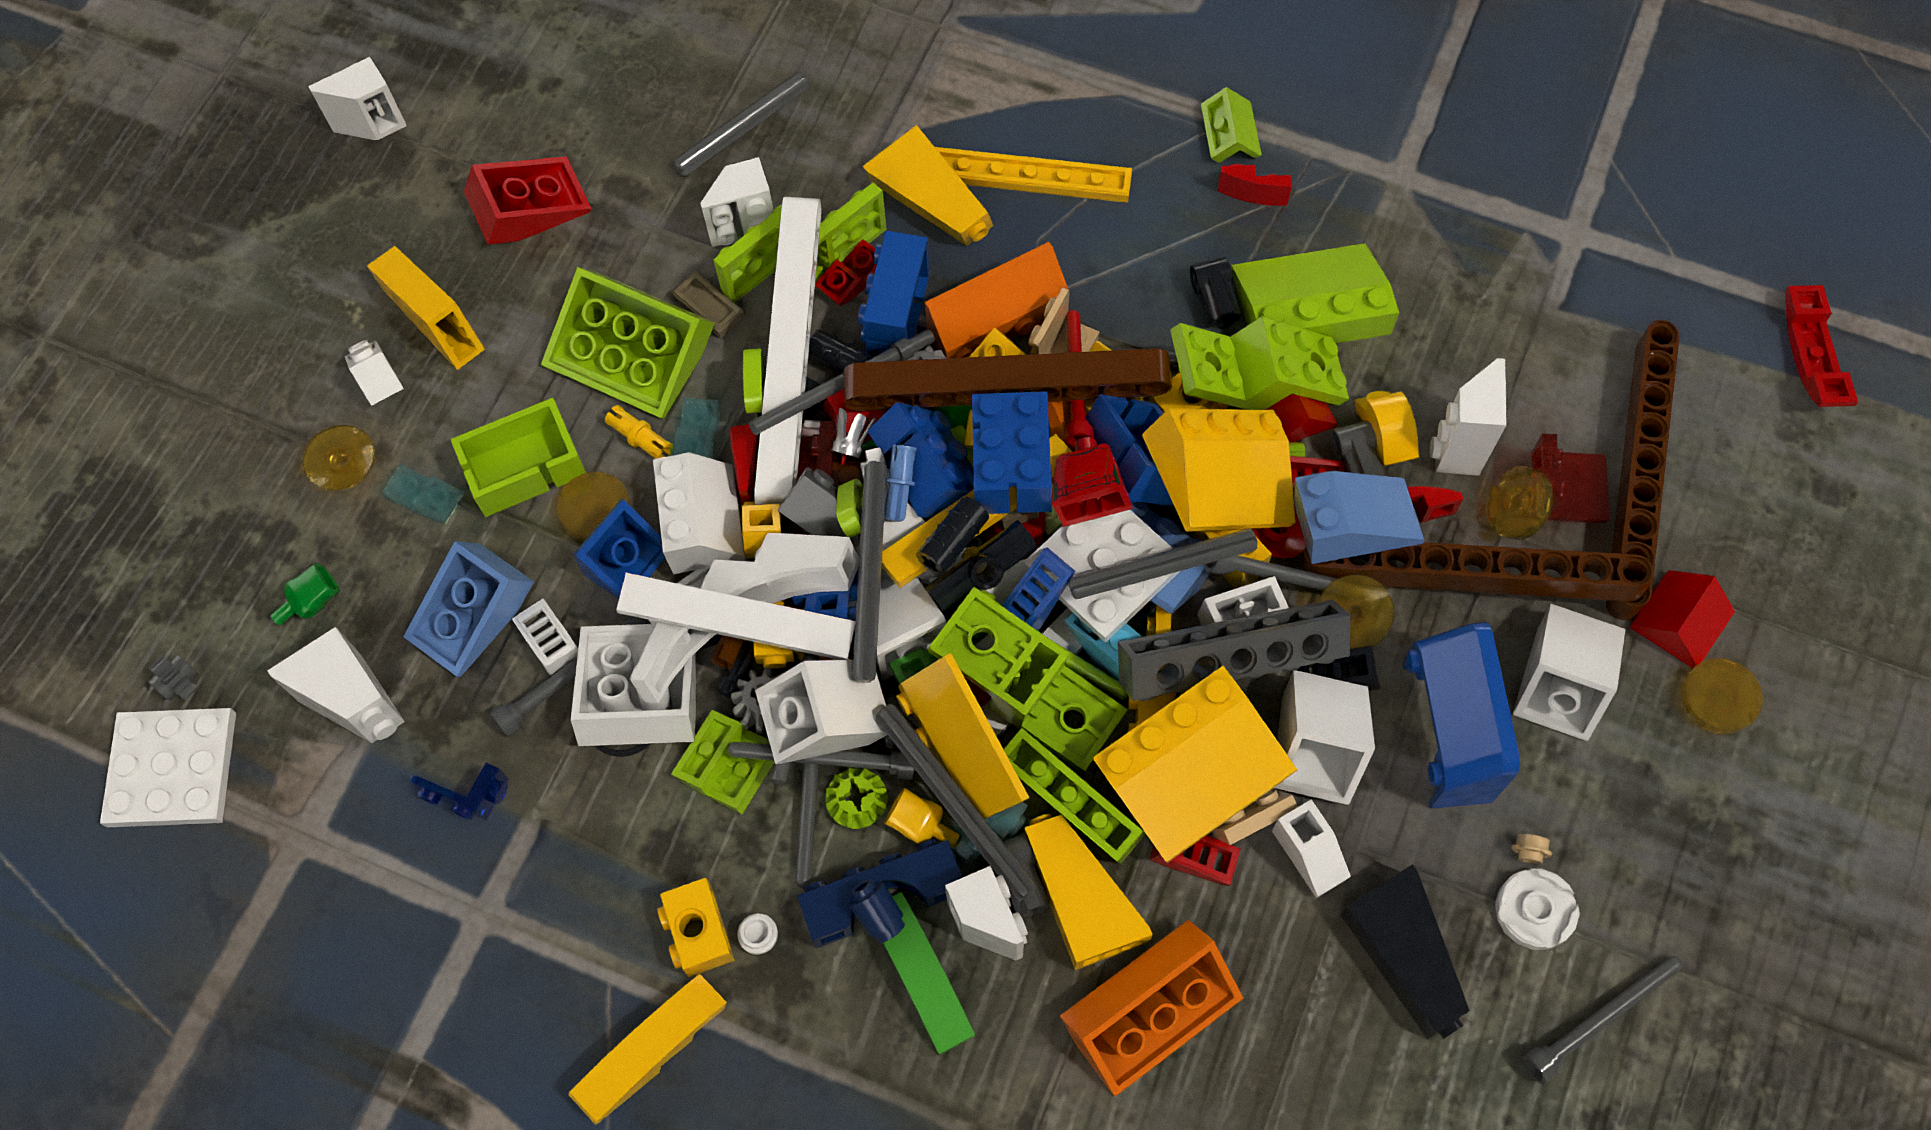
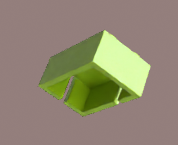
[450,398,587,517]

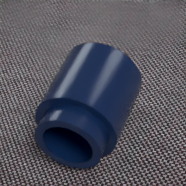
[848,879,905,943]

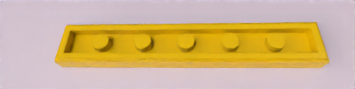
[935,147,1132,203]
[882,434,1072,588]

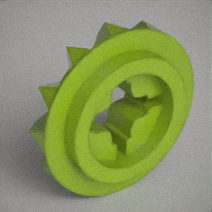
[826,767,888,829]

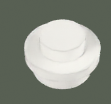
[737,913,778,955]

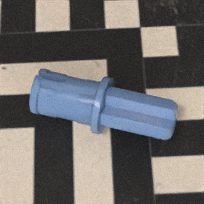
[885,445,917,522]

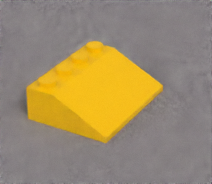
[1142,409,1295,531]
[896,653,1029,819]
[1093,666,1298,863]

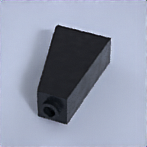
[1341,864,1470,1040]

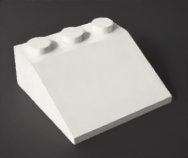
[571,624,696,746]

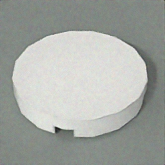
[1495,869,1580,950]

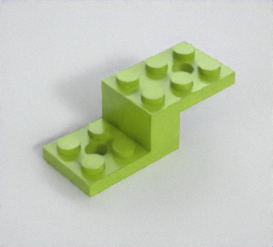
[713,182,887,303]
[1170,316,1349,410]
[928,587,1128,774]

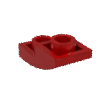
[1217,164,1292,206]
[815,239,877,307]

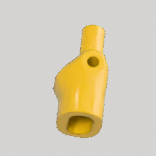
[884,788,960,847]

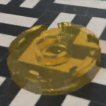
[1487,466,1553,540]
[557,472,631,541]
[1681,658,1763,734]

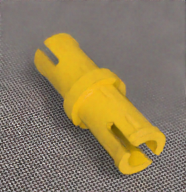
[605,405,674,459]

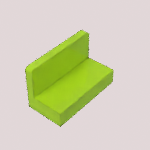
[1201,87,1261,163]

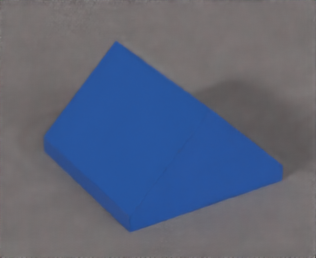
[573,499,665,599]

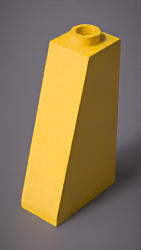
[863,125,994,246]
[367,246,485,370]
[1024,814,1153,970]

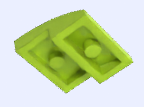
[671,710,775,814]

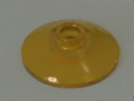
[302,425,376,491]
[1319,575,1394,649]

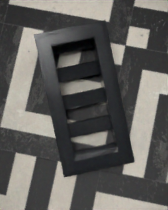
[1297,646,1380,691]

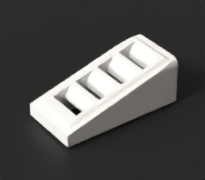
[512,599,578,676]

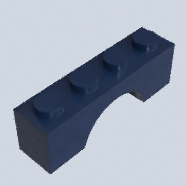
[797,839,962,949]

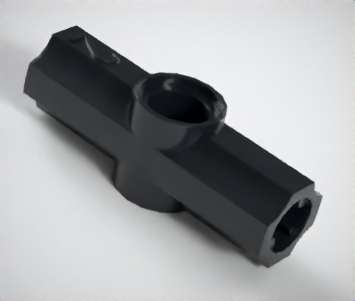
[925,520,1037,615]

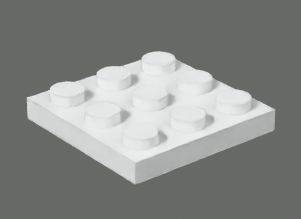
[1024,510,1180,643]
[100,708,236,827]

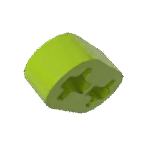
[743,348,765,413]
[836,478,863,538]

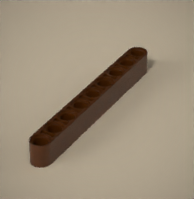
[1606,320,1680,620]
[843,348,1172,411]
[1303,542,1654,601]

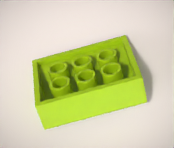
[1231,243,1399,343]
[541,267,715,419]

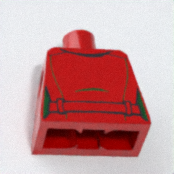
[1051,437,1133,527]

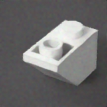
[344,340,404,406]
[1272,799,1351,898]

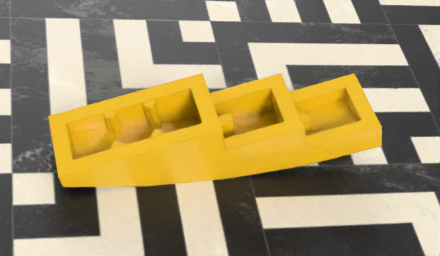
[569,974,727,1125]

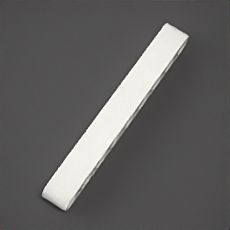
[755,197,821,505]

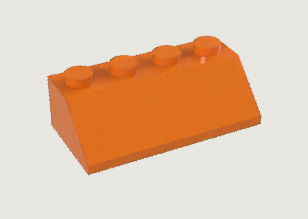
[925,242,1070,358]
[1059,920,1244,1097]

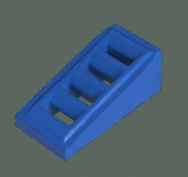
[1002,547,1076,630]

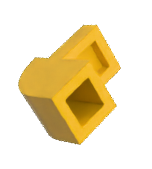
[1354,391,1419,466]
[742,501,782,559]

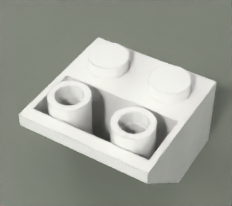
[308,57,407,140]
[700,157,773,247]
[1197,576,1289,654]
[945,866,1028,961]

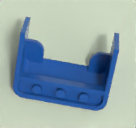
[1402,622,1520,809]

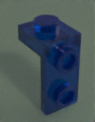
[409,762,509,821]

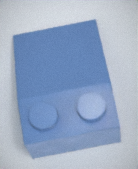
[1294,471,1424,564]
[403,541,534,677]

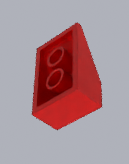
[464,156,592,245]

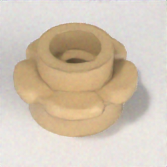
[1511,834,1552,864]

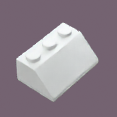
[1430,358,1506,476]
[653,452,746,574]

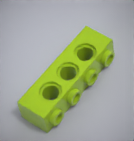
[1003,728,1146,864]

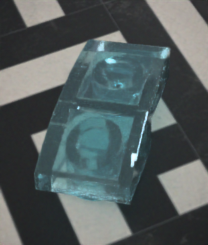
[673,397,722,459]
[382,463,465,524]
[951,802,1028,860]

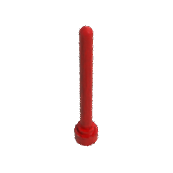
[1064,310,1094,451]

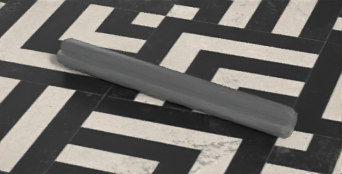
[673,71,809,176]
[1069,528,1257,599]

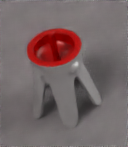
[831,408,876,465]

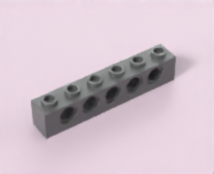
[1118,600,1350,701]

